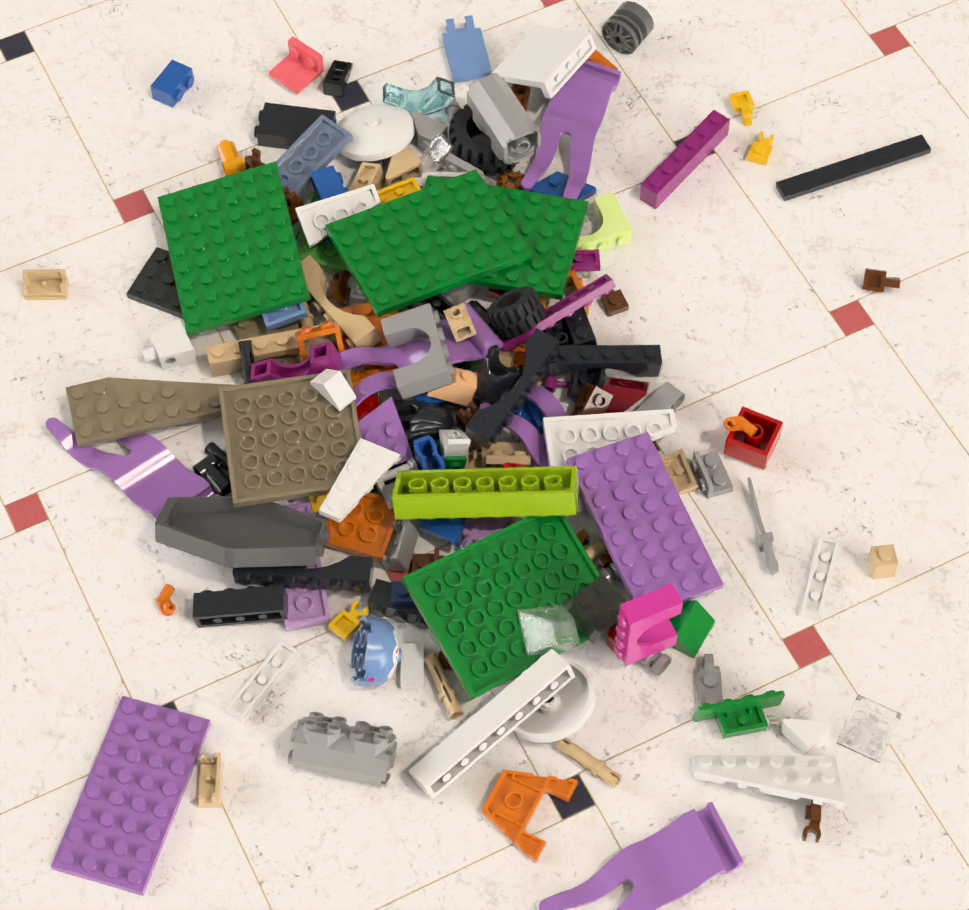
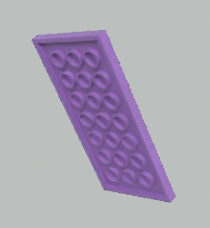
[566,432,724,602]
[51,696,211,896]

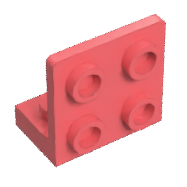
[269,37,324,94]

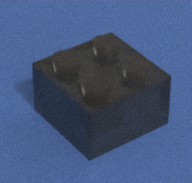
[562,574,627,644]

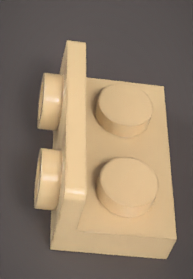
[486,442,531,465]

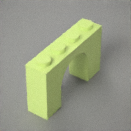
[577,192,632,252]

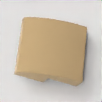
[659,448,699,495]

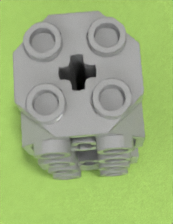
[467,73,541,164]
[288,711,397,787]

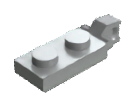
[446,154,497,186]
[697,654,723,705]

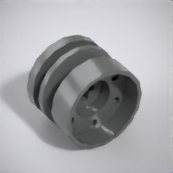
[602,1,654,55]

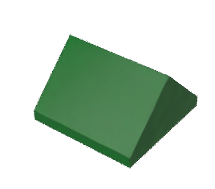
[669,600,715,658]

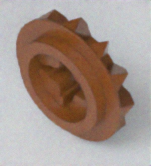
[496,169,525,191]

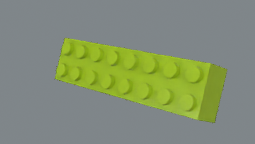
[392,466,579,520]

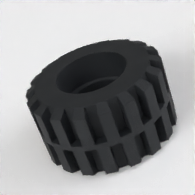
[486,286,546,338]

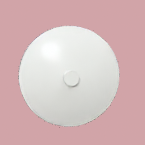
[338,104,415,162]
[508,659,596,743]

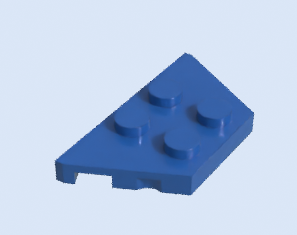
[524,171,597,201]
[418,518,466,547]

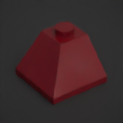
[603,376,649,413]

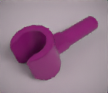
[544,376,569,393]

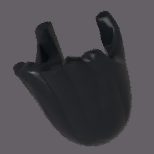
[474,349,524,405]
[401,401,454,447]

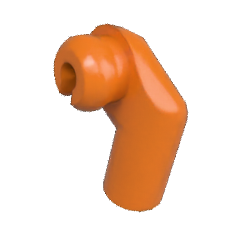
[724,416,757,437]
[156,584,176,616]

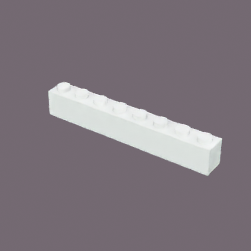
[408,649,575,799]

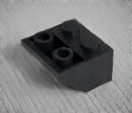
[546,307,597,345]

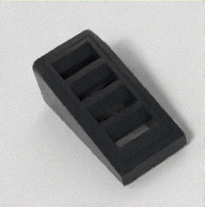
[323,60,353,97]

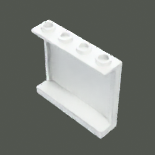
[491,25,596,99]

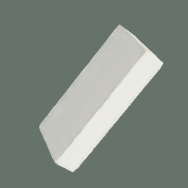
[400,643,424,689]

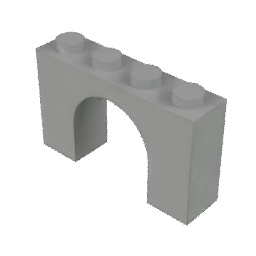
[381,303,455,399]

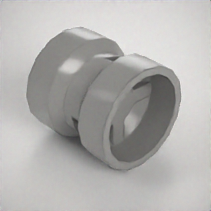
[639,652,672,676]

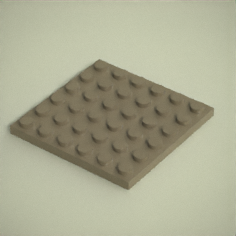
[218,369,361,508]

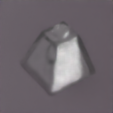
[518,604,579,656]

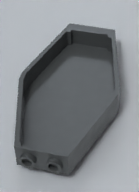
[155,496,330,568]

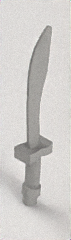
[748,477,779,574]

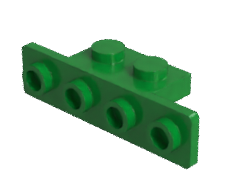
[692,690,785,739]

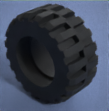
[449,104,520,177]

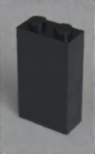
[254,102,337,150]

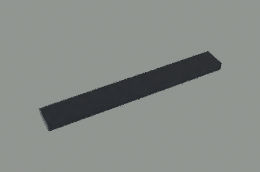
[775,134,931,201]

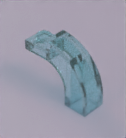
[383,76,455,115]

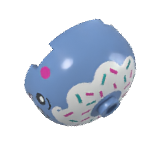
[350,615,402,687]

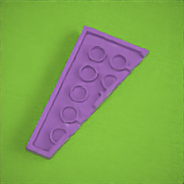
[287,397,414,503]

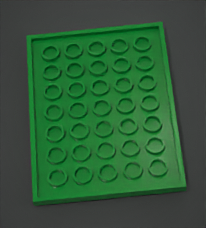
[158,161,311,337]
[325,169,532,317]
[424,175,589,300]
[401,515,620,701]

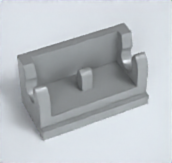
[382,519,419,571]

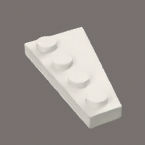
[295,184,381,248]
[319,438,401,523]

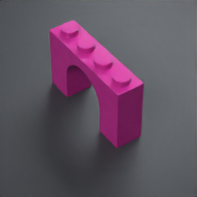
[614,583,683,666]

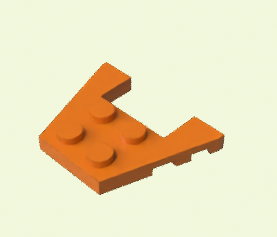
[482,769,578,863]

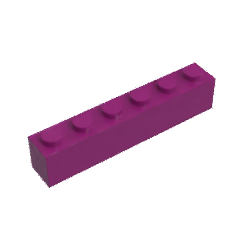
[640,110,730,209]

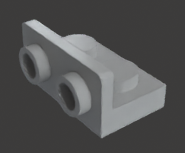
[690,451,733,499]

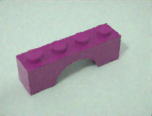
[250,341,342,383]

